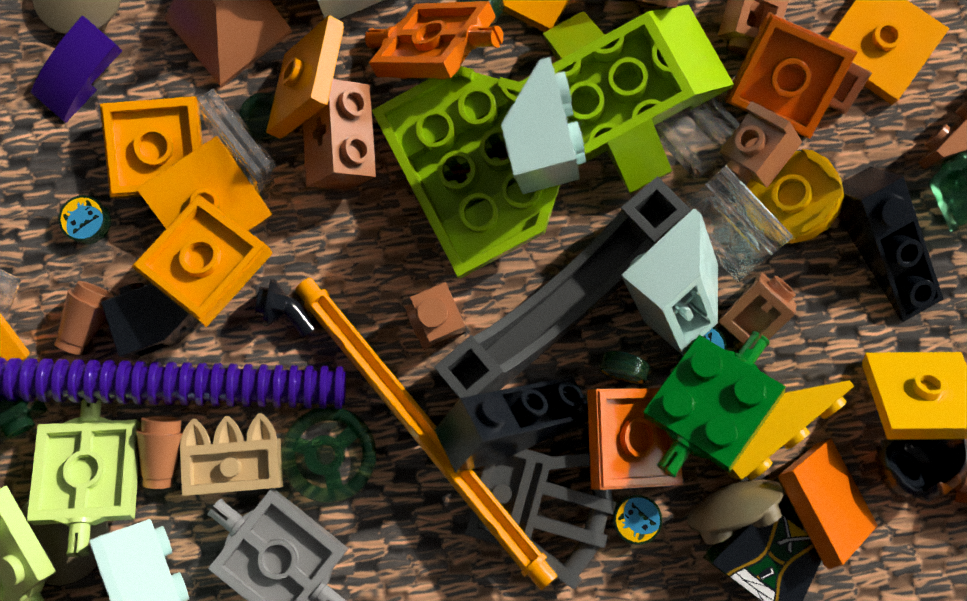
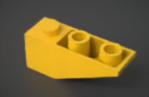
[725,380,854,480]

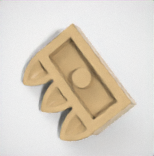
[180,413,283,496]

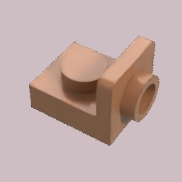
[719,272,797,344]

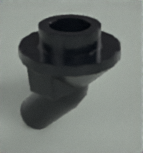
[255,279,317,338]

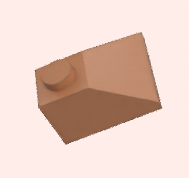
[164,0,292,87]

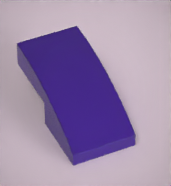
[31,15,122,123]

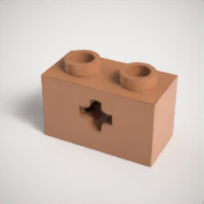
[303,79,376,190]

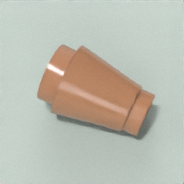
[54,281,115,355]
[136,416,184,489]

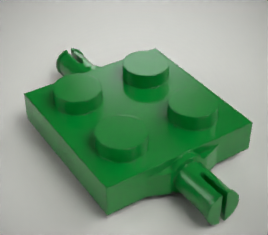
[643,331,786,478]

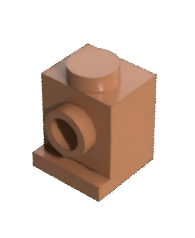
[718,0,789,55]
[719,101,802,188]
[405,282,467,350]

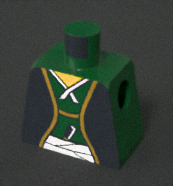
[703,500,822,601]

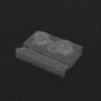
[197,88,276,196]
[654,97,740,180]
[685,165,793,283]

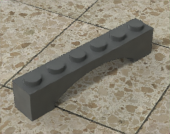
[434,176,691,398]

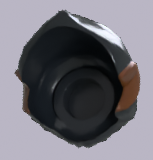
[875,437,967,501]

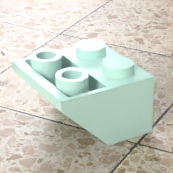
[501,57,586,194]
[621,209,718,355]

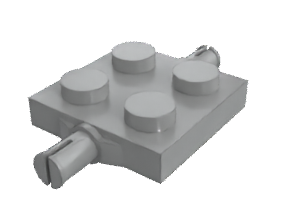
[207,489,349,601]

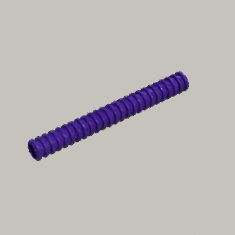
[0,357,346,409]

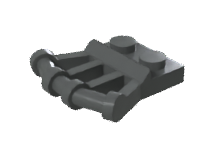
[465,449,617,590]

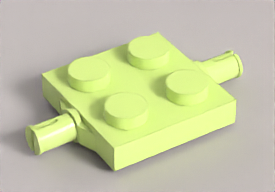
[27,398,141,557]
[0,486,56,601]

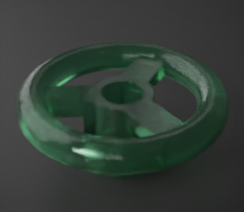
[281,406,376,503]

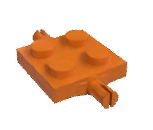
[365,1,503,80]

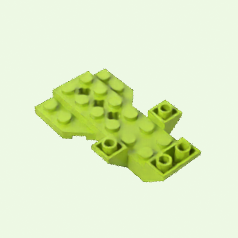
[372,4,734,279]

